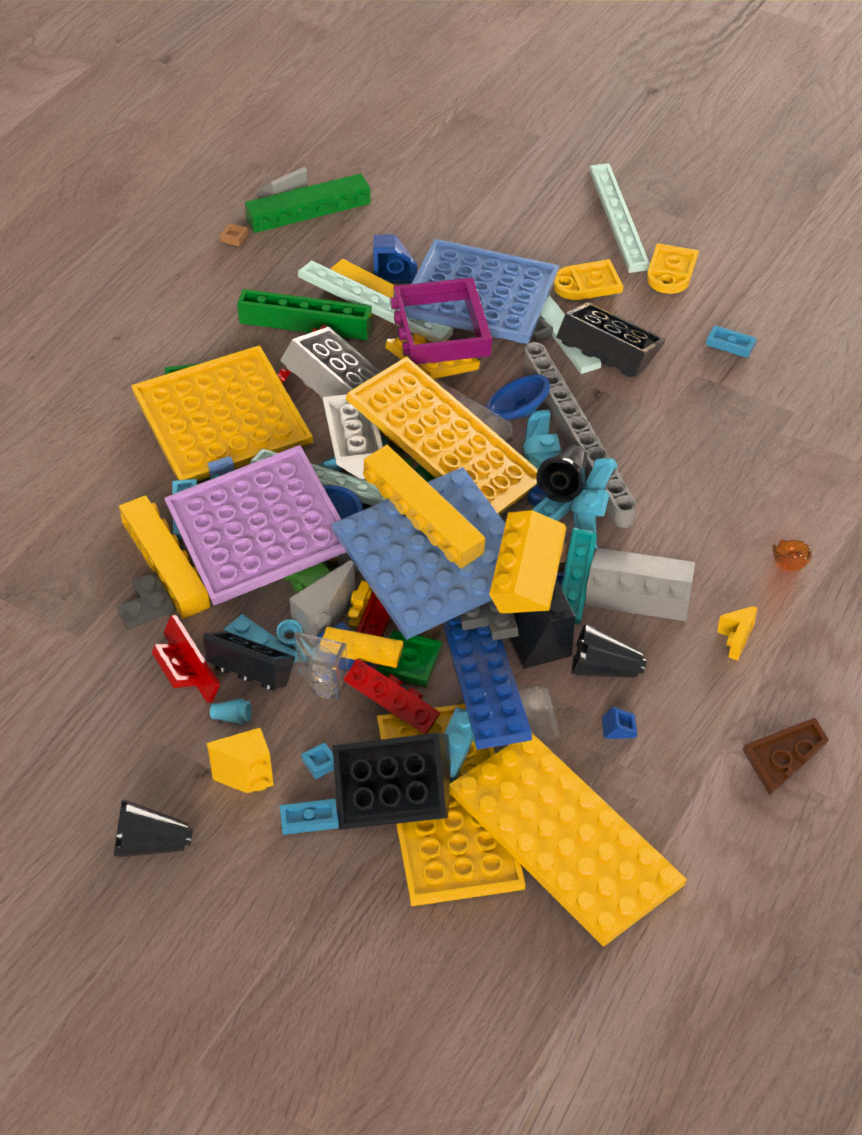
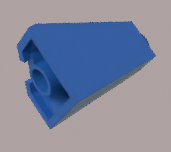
[373,234,417,284]

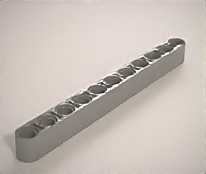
[524,342,636,528]

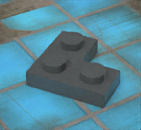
[117,572,175,630]
[459,601,519,640]

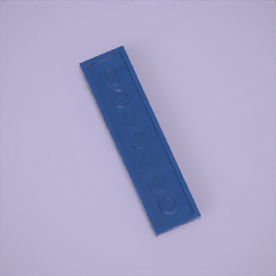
[442,616,532,750]

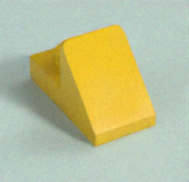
[717,606,758,660]

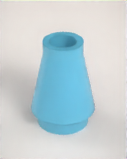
[210,698,252,725]

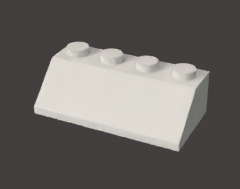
[323,394,383,479]

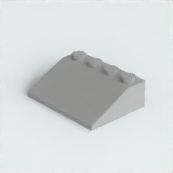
[280,327,381,400]
[585,548,695,621]

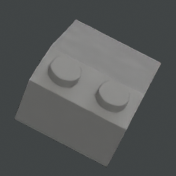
[290,560,355,649]

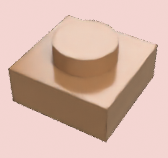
[220,223,249,247]

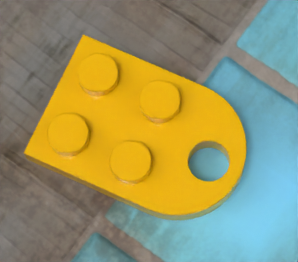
[647,243,699,294]
[553,259,623,300]

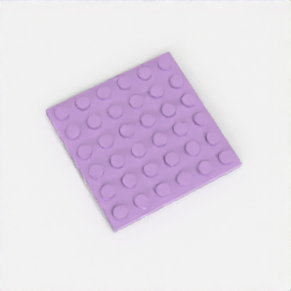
[164,445,346,606]

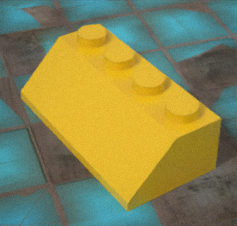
[489,510,566,614]

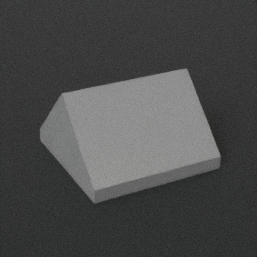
[257,167,308,198]

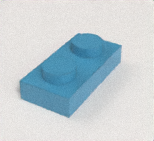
[706,325,757,358]
[279,799,339,835]

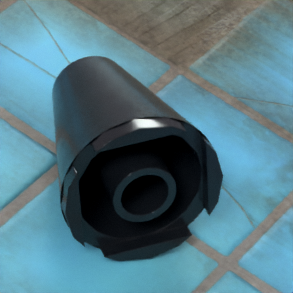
[536,445,587,503]
[571,624,647,678]
[113,800,193,857]

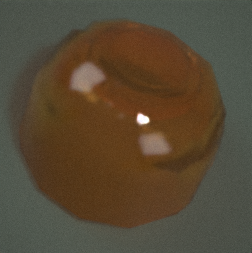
[773,539,812,572]

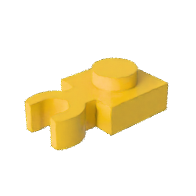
[348,581,372,628]

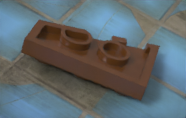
[743,718,829,796]

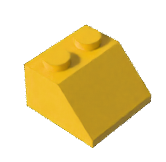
[206,728,274,793]

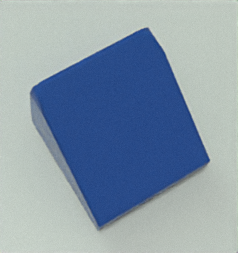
[602,707,637,739]

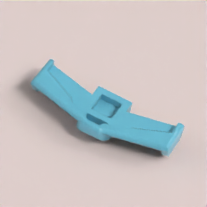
[523,410,561,469]
[571,458,618,549]

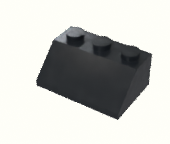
[203,631,295,691]

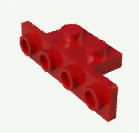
[151,615,220,703]
[343,659,440,734]

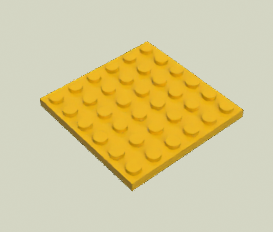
[131,345,313,481]

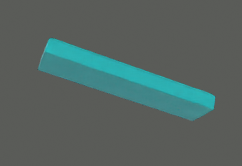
[561,528,597,624]

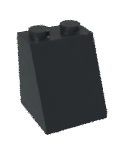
[509,579,575,669]

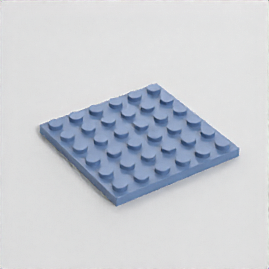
[404,239,559,344]
[331,467,505,640]

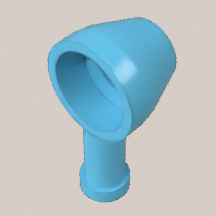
[276,619,318,663]

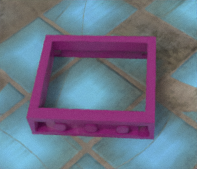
[390,278,492,364]

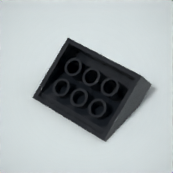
[556,302,666,377]
[332,733,451,830]

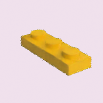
[319,627,403,668]

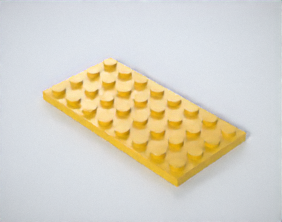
[345,357,538,515]
[377,704,525,906]
[449,733,687,947]

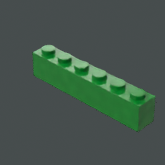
[245,173,371,233]
[237,289,373,341]

